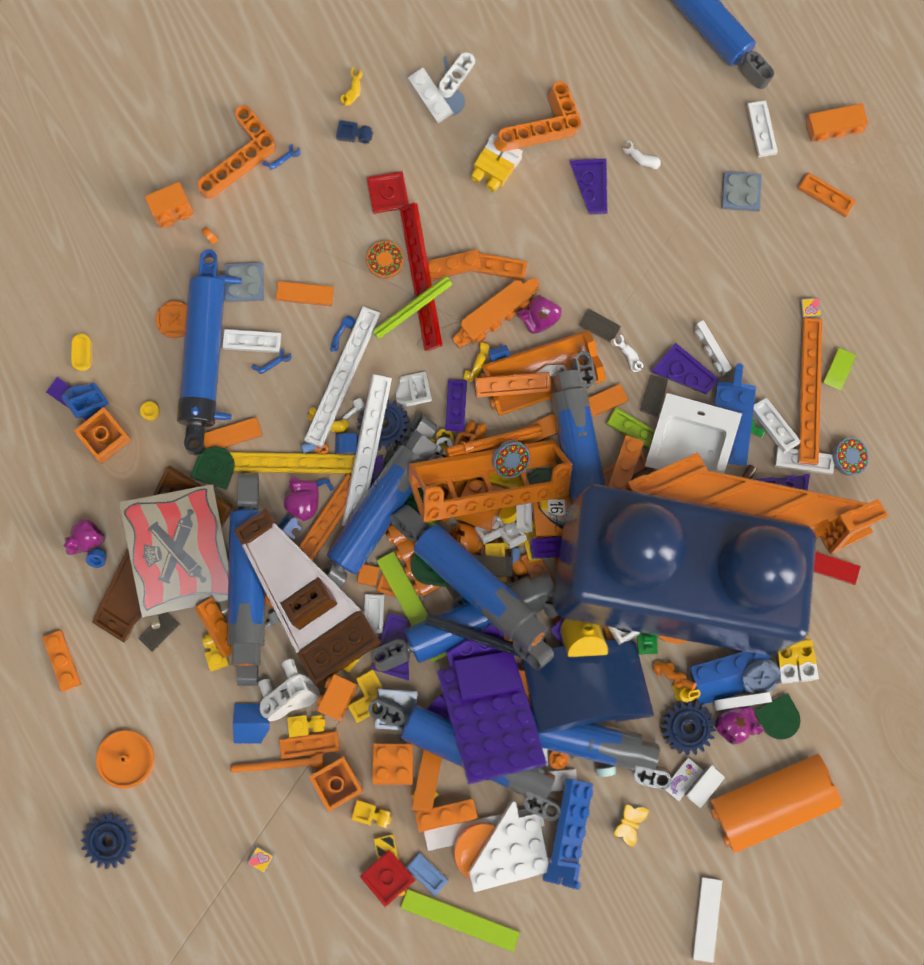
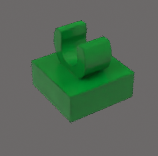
[637,634,658,655]

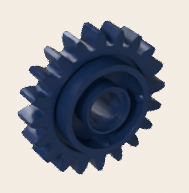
[357,398,410,451]
[661,701,716,756]
[80,813,137,869]

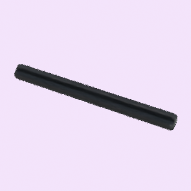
[425,614,522,658]

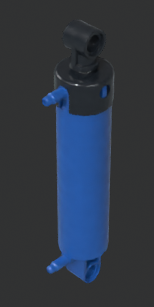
[177,249,242,456]

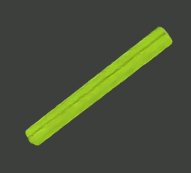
[373,276,452,338]

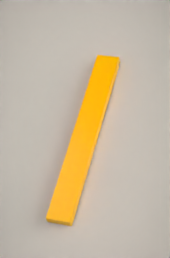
[229,452,355,475]

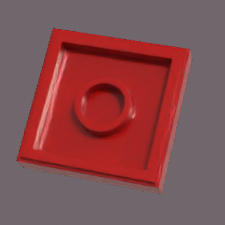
[366,171,409,214]
[359,850,416,907]

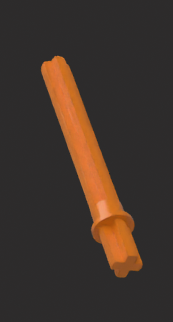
[445,425,542,457]

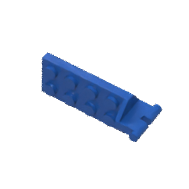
[715,363,756,466]
[543,778,593,890]

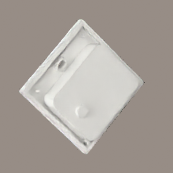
[645,393,742,474]

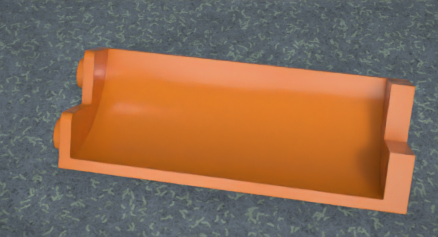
[480,330,606,416]
[710,753,843,853]

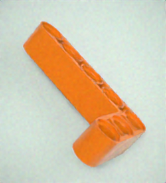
[494,81,581,152]
[198,105,276,199]

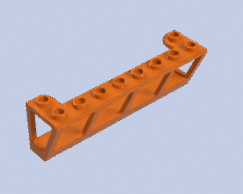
[408,440,572,522]

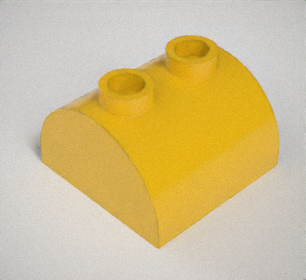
[560,619,608,657]

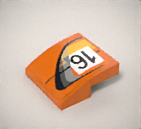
[532,495,572,538]

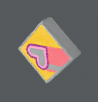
[800,298,822,319]
[247,846,275,874]

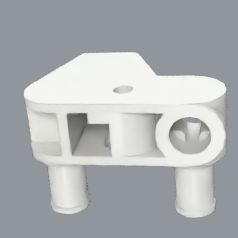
[258,659,320,721]

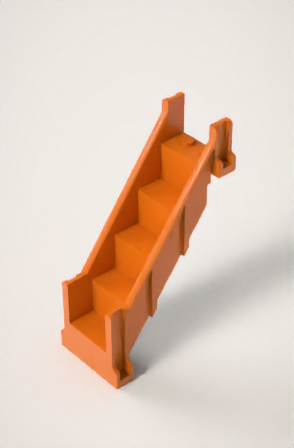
[625,453,889,555]

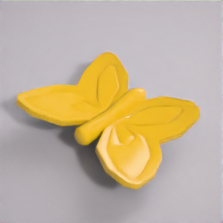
[613,804,649,847]

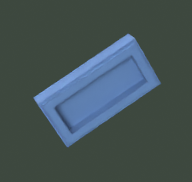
[406,853,449,895]

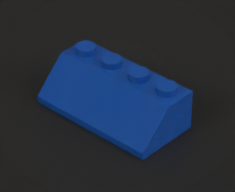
[687,651,770,706]

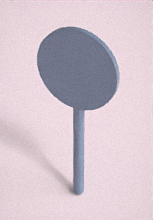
[442,56,465,116]

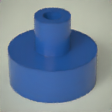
[86,547,107,568]

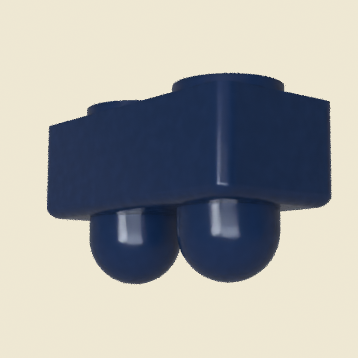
[554,484,816,656]

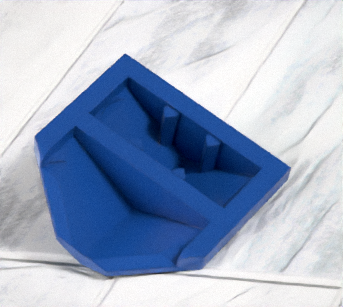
[62,383,109,418]
[233,704,270,744]

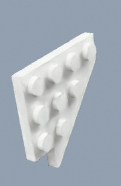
[468,800,549,892]

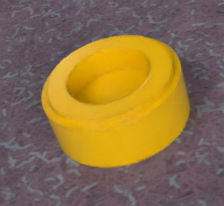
[140,401,160,421]

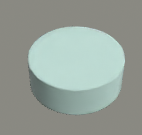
[596,765,616,777]

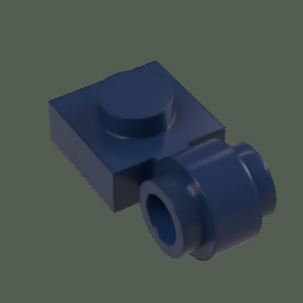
[336,120,373,144]

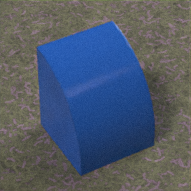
[335,433,358,455]

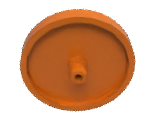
[96,731,155,788]
[453,823,495,879]

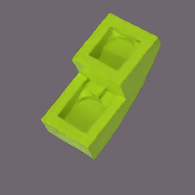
[823,347,856,391]

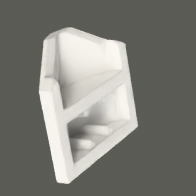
[395,371,432,407]

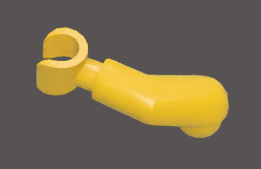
[340,67,363,106]
[463,342,489,382]
[307,407,349,432]

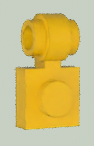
[202,633,230,672]
[287,715,326,737]
[351,800,392,828]

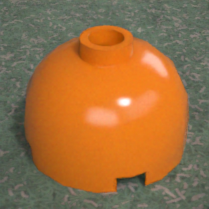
[450,522,482,556]

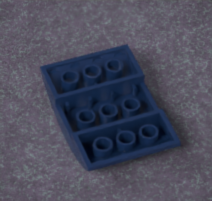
[522,640,654,734]

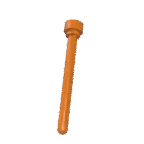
[230,753,325,773]

